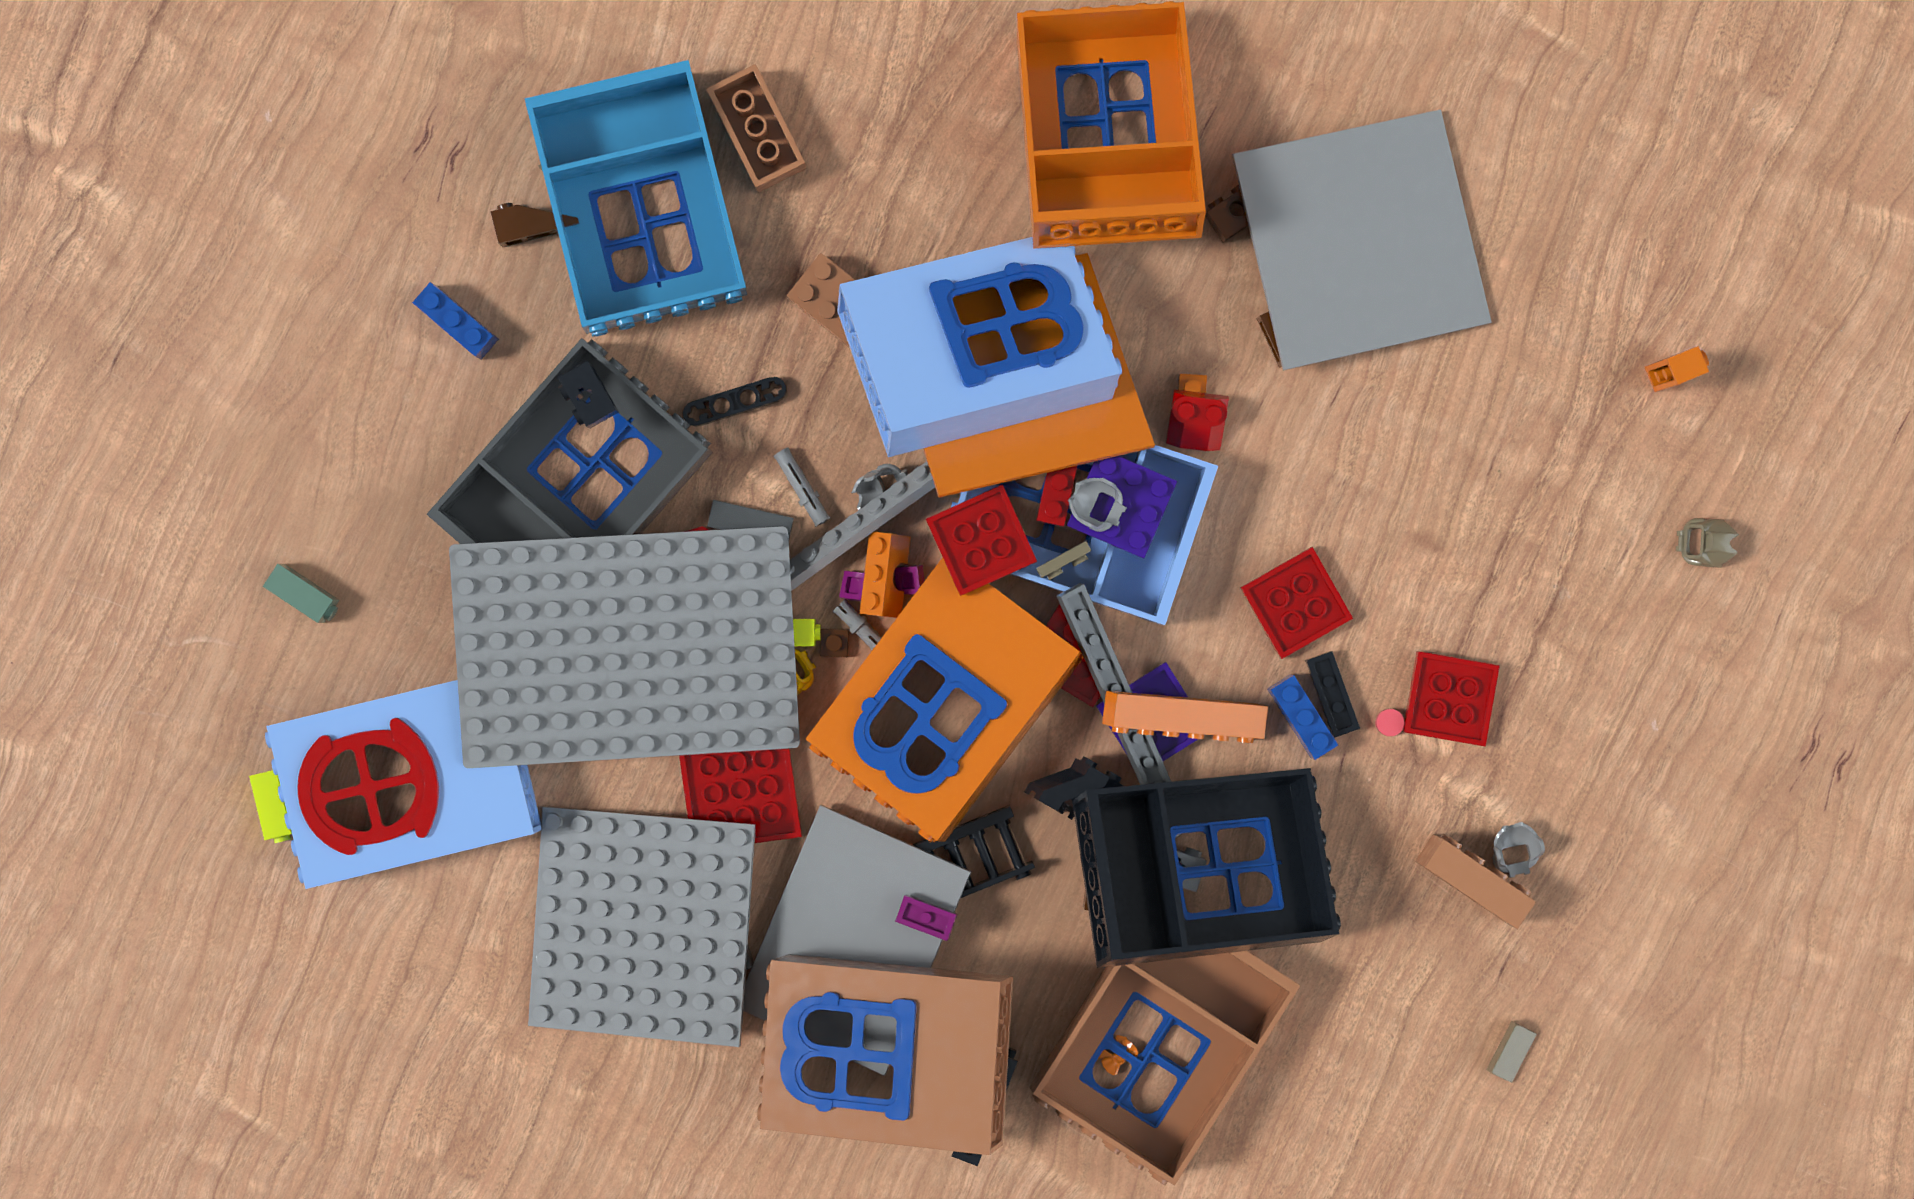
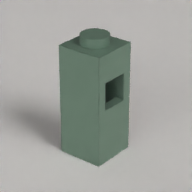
[262,564,339,623]

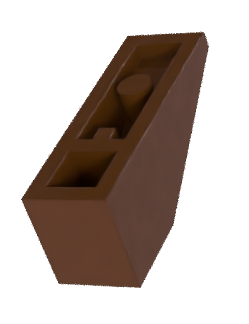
[490,203,579,247]

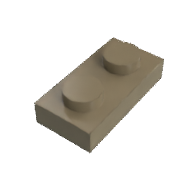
[1036,541,1091,580]

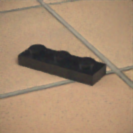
[1305,651,1360,738]

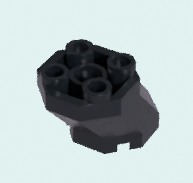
[1024,756,1124,820]

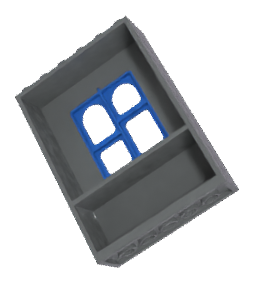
[427,338,713,544]

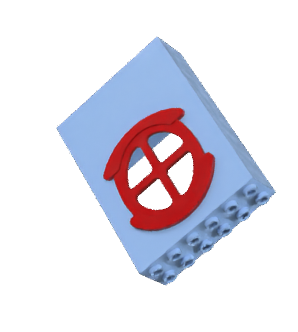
[265,680,542,889]

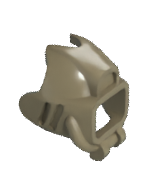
[1676,518,1739,568]

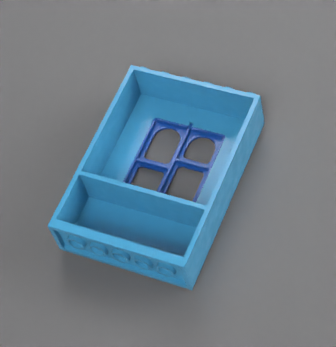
[525,60,747,337]

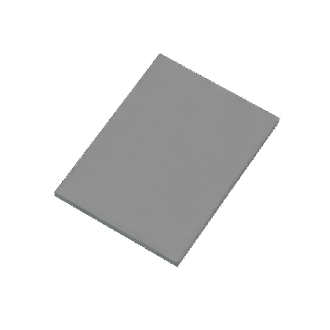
[743,805,972,1076]

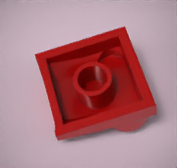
[1166,389,1229,451]

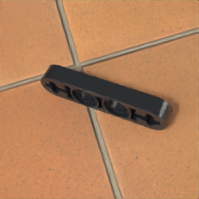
[683,377,787,427]

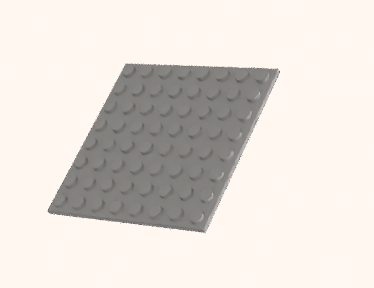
[1232,109,1492,371]
[528,807,756,1047]

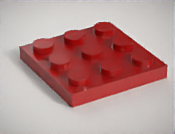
[926,484,1037,596]
[1240,547,1353,659]
[1402,651,1500,747]

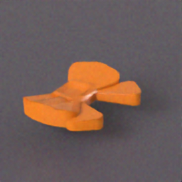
[1098,1035,1139,1076]

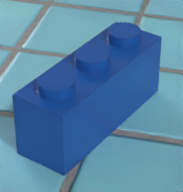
[412,282,499,360]
[1267,674,1338,760]

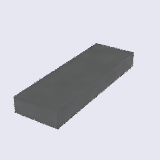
[707,500,794,540]

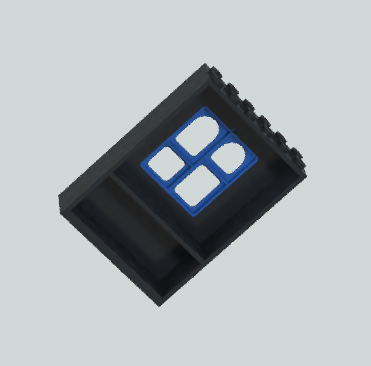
[1072,768,1341,968]

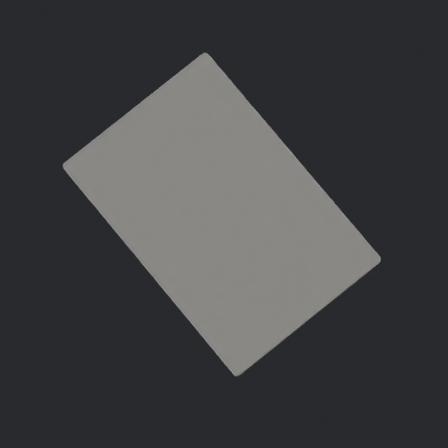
[449,526,800,768]

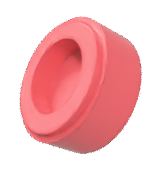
[1375,709,1404,736]

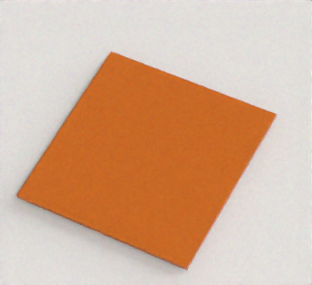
[923,253,1155,498]

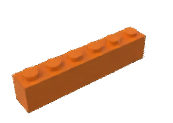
[1102,691,1268,743]

